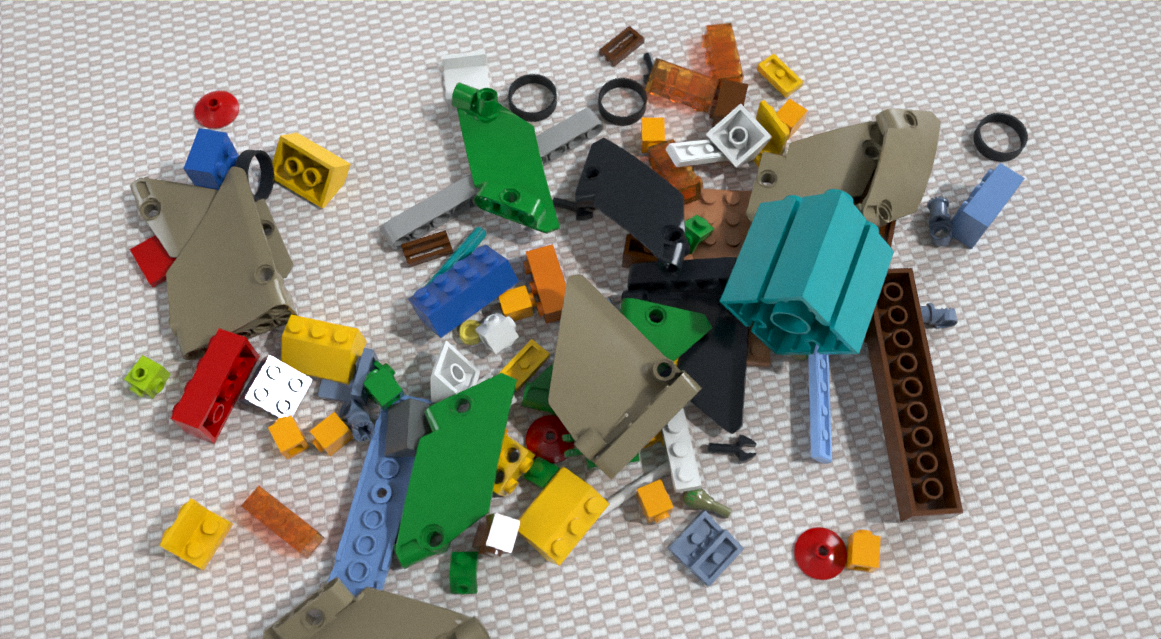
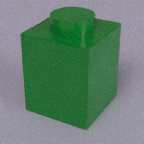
[363,367,404,411]

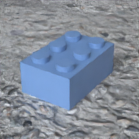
[951,163,1025,249]

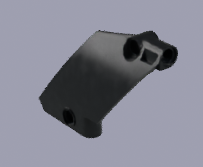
[575,137,690,278]

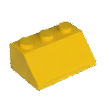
[272,133,351,208]
[281,314,367,385]
[517,467,609,566]

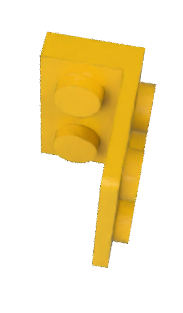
[753,100,789,168]
[159,498,233,571]

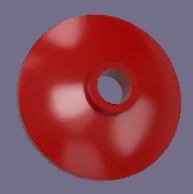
[194,91,240,129]
[526,415,576,464]
[794,527,847,580]

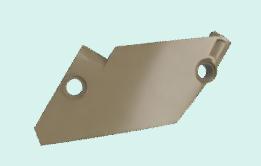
[746,121,884,223]

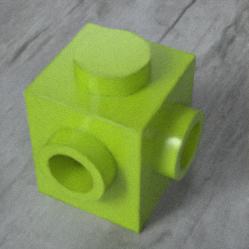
[124,355,171,399]

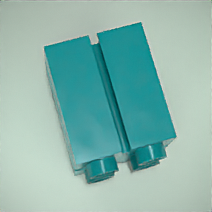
[720,189,894,355]

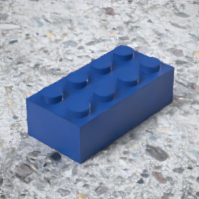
[408,244,519,338]

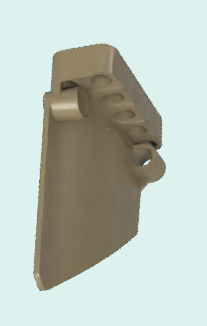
[548,274,702,480]

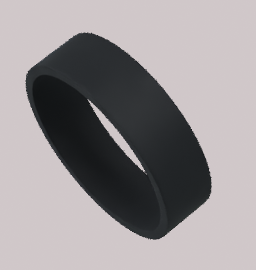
[508,74,557,122]
[598,78,647,126]
[973,113,1028,162]
[235,150,274,201]

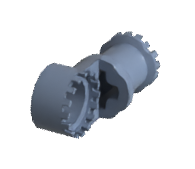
[927,196,953,246]
[920,303,958,328]
[339,399,375,442]

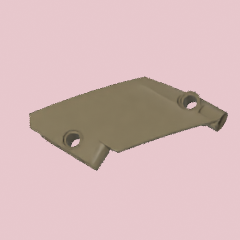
[855,108,941,229]
[130,176,294,278]
[264,577,491,639]

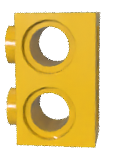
[493,434,535,497]

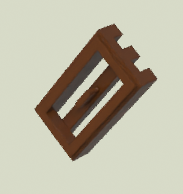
[599,26,645,67]
[401,230,453,268]

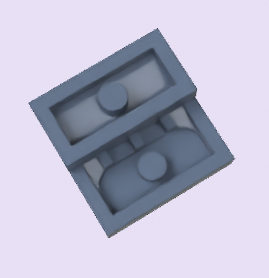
[667,510,744,587]

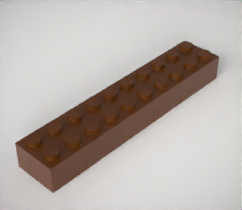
[865,268,963,522]

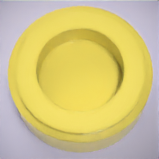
[459,320,481,345]

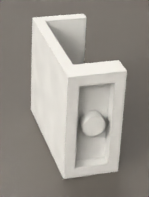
[441,51,490,112]

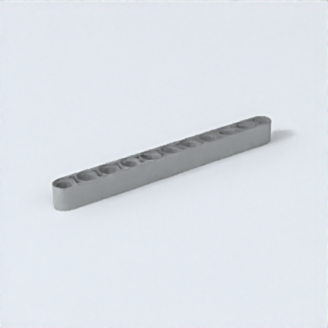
[381,108,604,250]

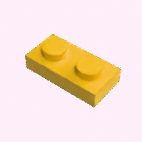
[756,54,803,98]
[498,339,550,392]

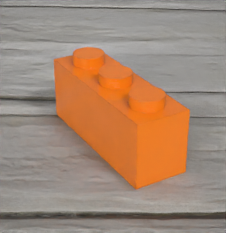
[523,244,566,324]

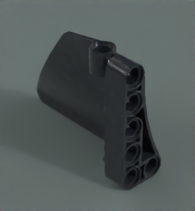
[621,257,749,434]

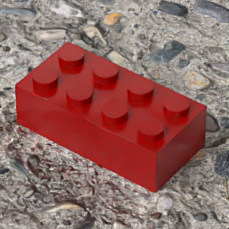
[170,328,260,444]

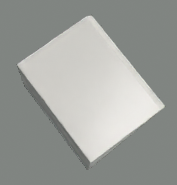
[706,104,772,168]
[430,341,480,408]

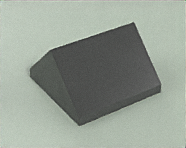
[385,398,433,457]

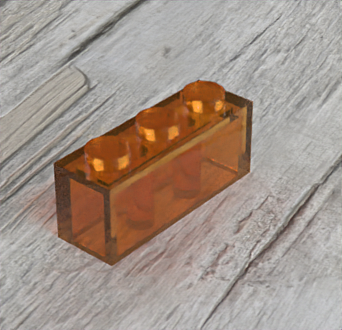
[701,23,744,89]
[645,58,719,113]
[648,139,703,205]
[241,485,325,559]

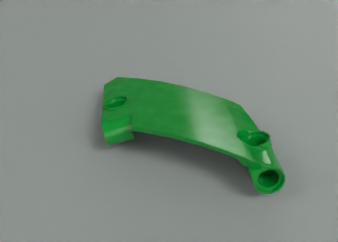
[452,82,560,234]
[521,298,712,417]
[393,373,517,569]

